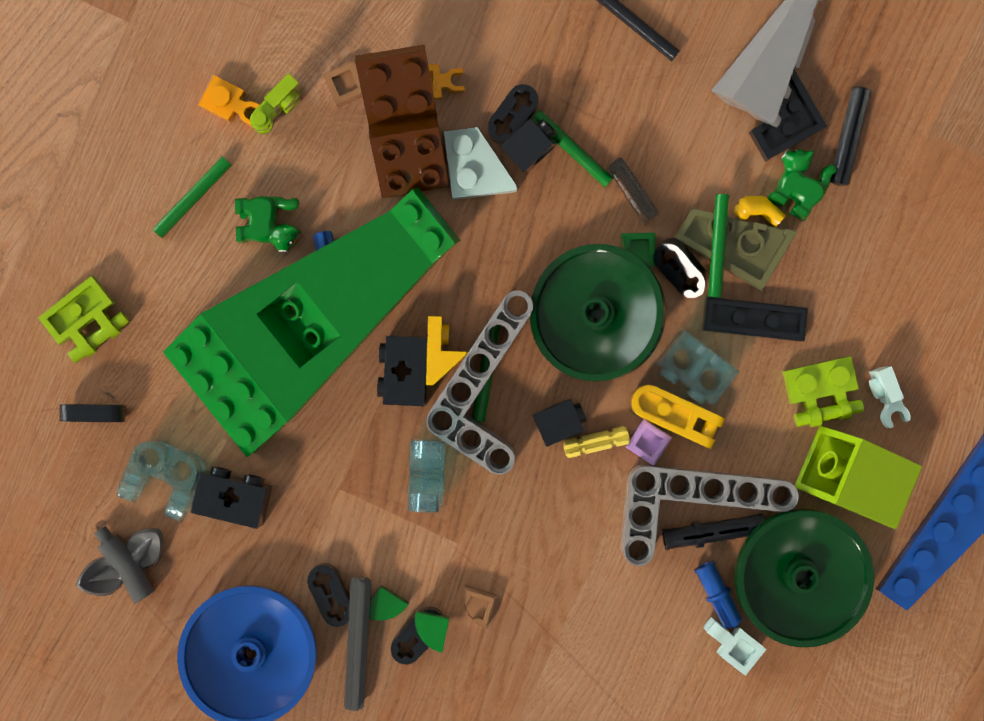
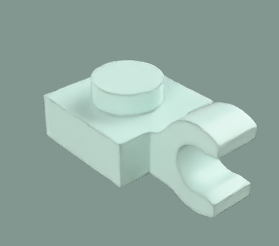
[869,366,910,428]
[703,617,767,676]

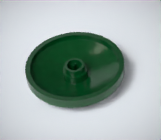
[530,244,666,382]
[734,509,874,648]

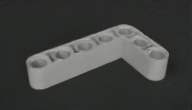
[427,290,534,474]
[620,464,799,566]

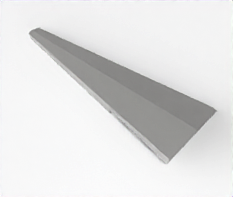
[711,0,823,127]

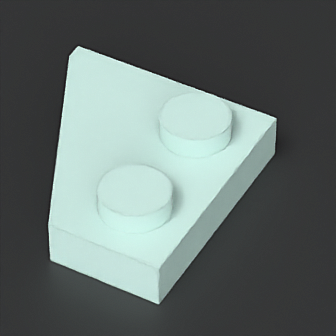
[444,127,517,200]

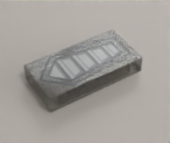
[607,158,658,225]

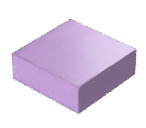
[624,419,672,466]

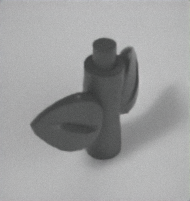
[76,526,164,604]

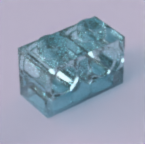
[656,330,739,405]

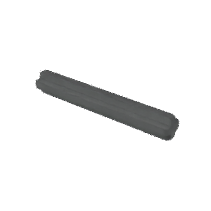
[344,576,371,711]

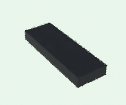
[702,297,808,342]

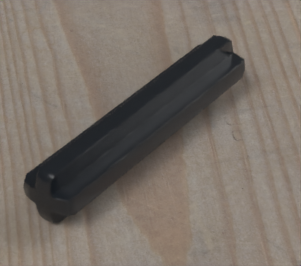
[831,86,872,186]

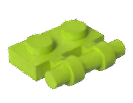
[250,73,301,135]
[38,276,130,363]
[782,356,864,427]

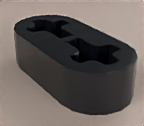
[488,84,538,145]
[654,238,709,298]
[59,404,125,422]
[307,563,350,627]
[391,606,444,665]

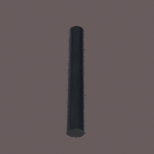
[597,0,680,62]

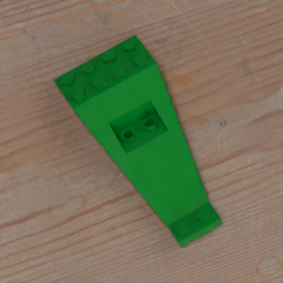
[163,187,461,457]

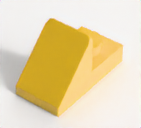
[426,316,468,385]

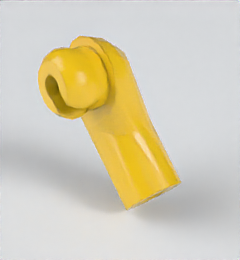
[734,196,786,228]

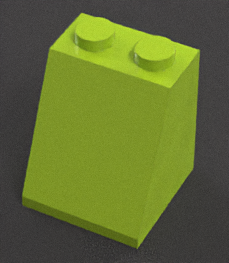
[794,426,922,530]

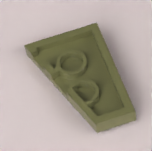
[674,208,797,291]

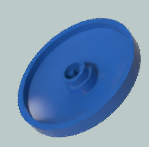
[177,585,317,721]

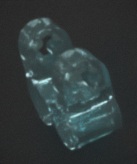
[408,438,446,513]
[117,440,205,522]

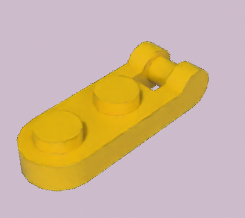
[630,385,725,449]

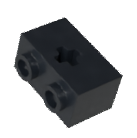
[377,336,428,407]
[190,466,272,529]

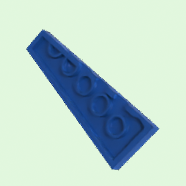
[876,434,984,610]

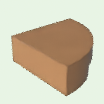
[463,585,497,629]

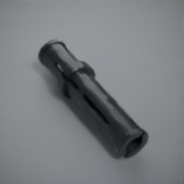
[662,513,766,551]

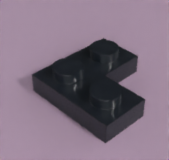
[749,69,827,162]

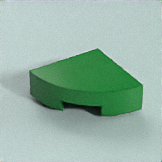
[620,232,656,267]
[369,585,409,621]
[415,610,450,653]

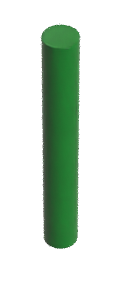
[532,110,614,188]
[152,156,232,238]
[708,194,729,298]
[472,320,500,422]

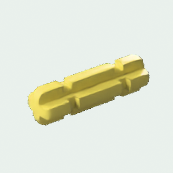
[563,426,630,458]

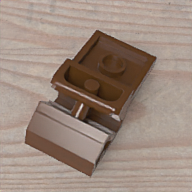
[355,44,449,198]

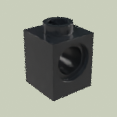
[501,118,559,172]
[532,399,587,447]

